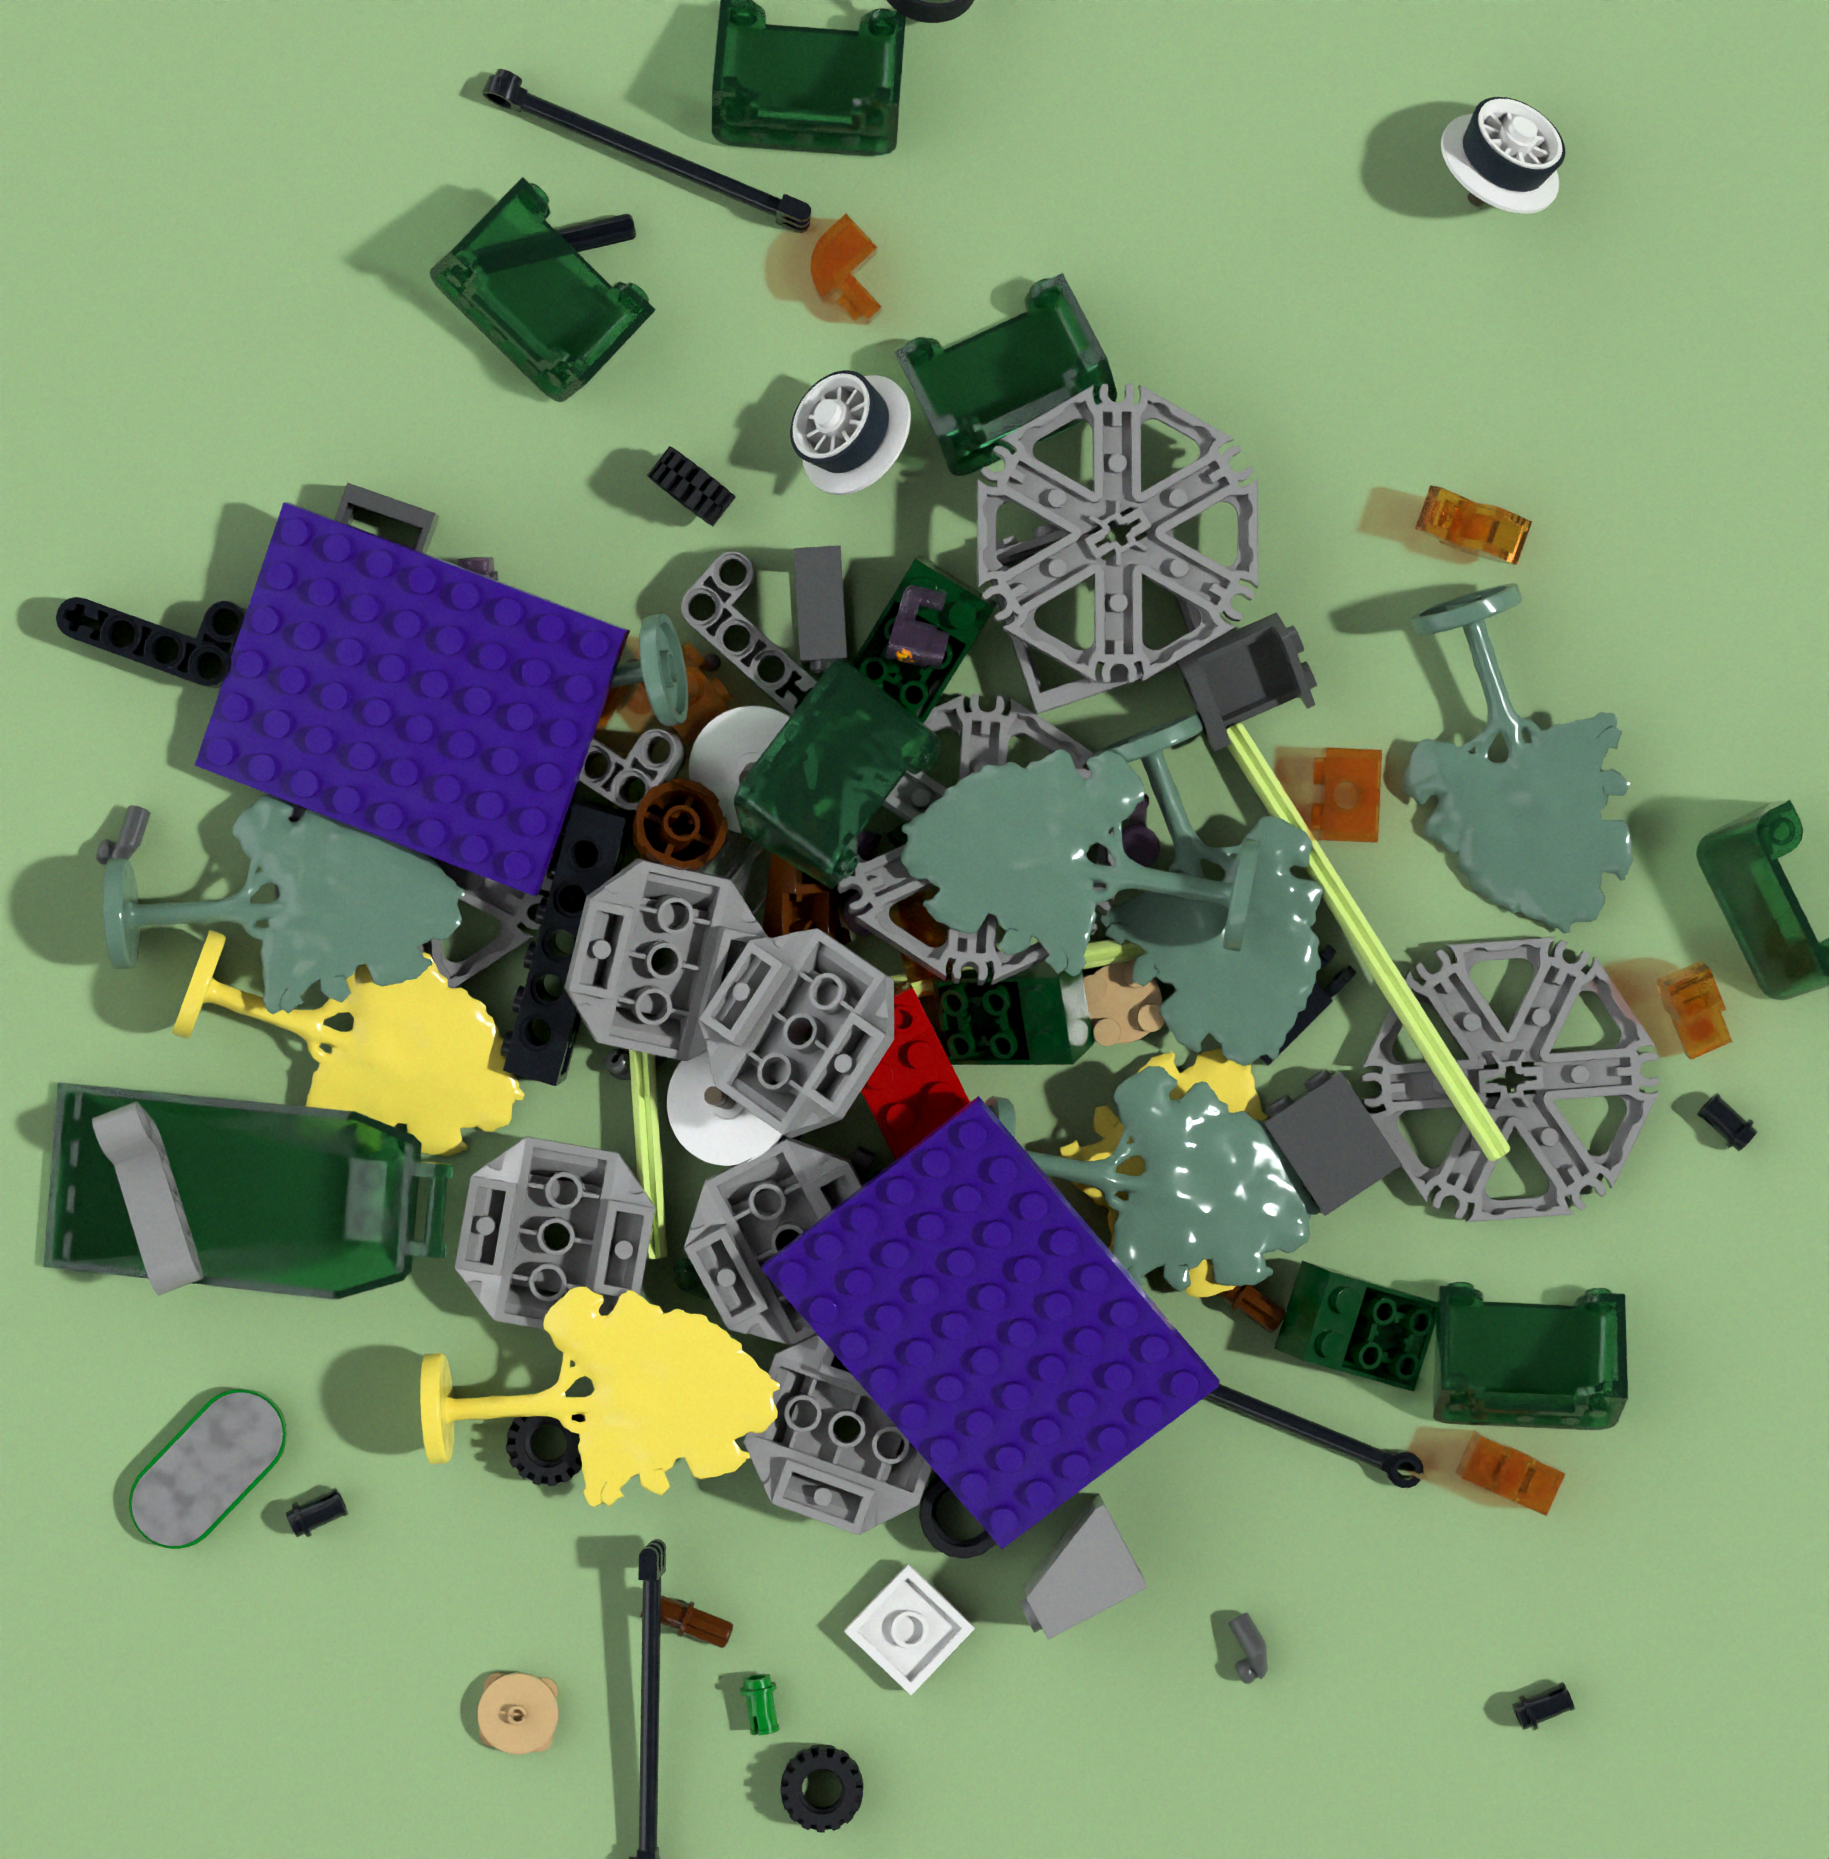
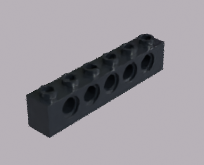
[501,799,634,1086]

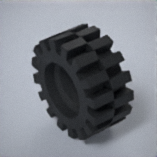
[647,446,736,527]
[506,1414,584,1486]

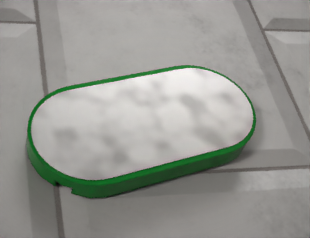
[129,1389,287,1549]

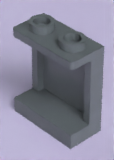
[1176,612,1317,752]
[1263,1069,1402,1216]

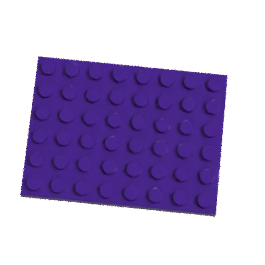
[195,502,630,896]
[761,1096,1220,1549]

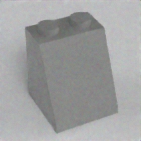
[1020,1494,1147,1640]

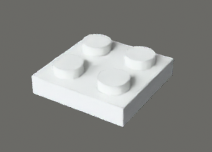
[844,1563,975,1695]

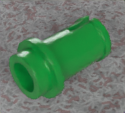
[740,1674,780,1736]

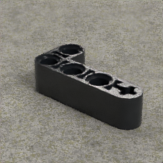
[56,597,246,688]

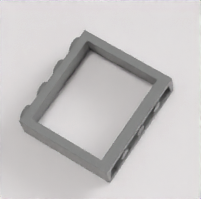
[991,508,1201,715]

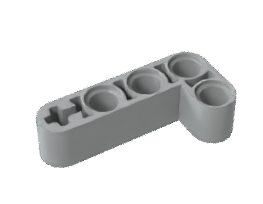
[681,551,827,723]
[578,729,686,812]
[92,1101,203,1296]

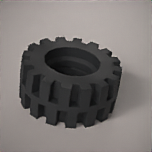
[780,1744,863,1833]

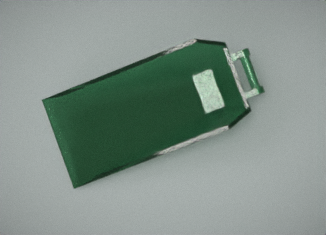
[43,1082,454,1300]

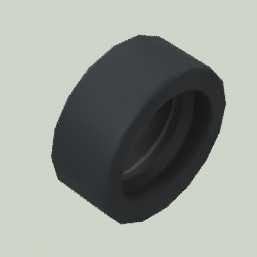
[919,1475,997,1559]

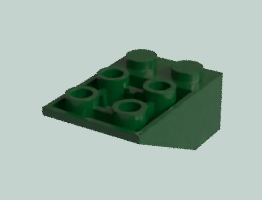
[843,555,998,726]
[932,961,1094,1065]
[1274,1260,1442,1392]

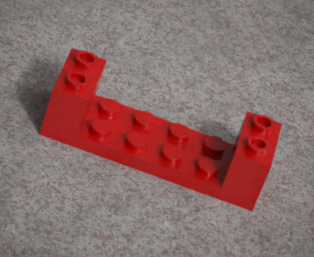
[861,981,970,1160]

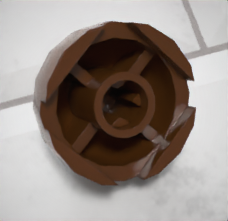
[632,778,728,871]

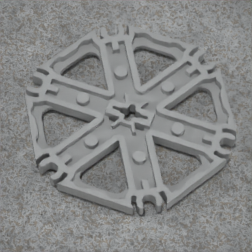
[977,384,1258,684]
[835,694,1115,986]
[1361,937,1660,1222]

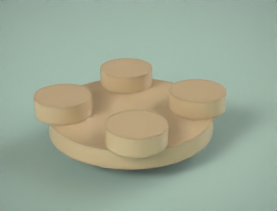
[1083,960,1165,1046]
[477,1672,559,1755]

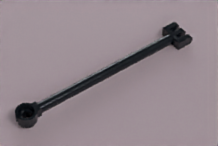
[482,69,811,233]
[1205,1383,1424,1488]
[629,1539,666,1859]

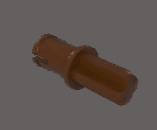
[1216,1285,1286,1333]
[640,1595,733,1648]

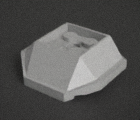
[564,858,768,1061]
[699,928,894,1138]
[454,1136,656,1329]
[684,1137,863,1345]
[743,1334,932,1535]

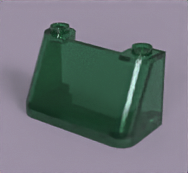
[712,0,906,156]
[430,177,656,402]
[894,273,1117,476]
[734,659,941,890]
[1696,800,1829,1000]
[1433,1282,1628,1430]

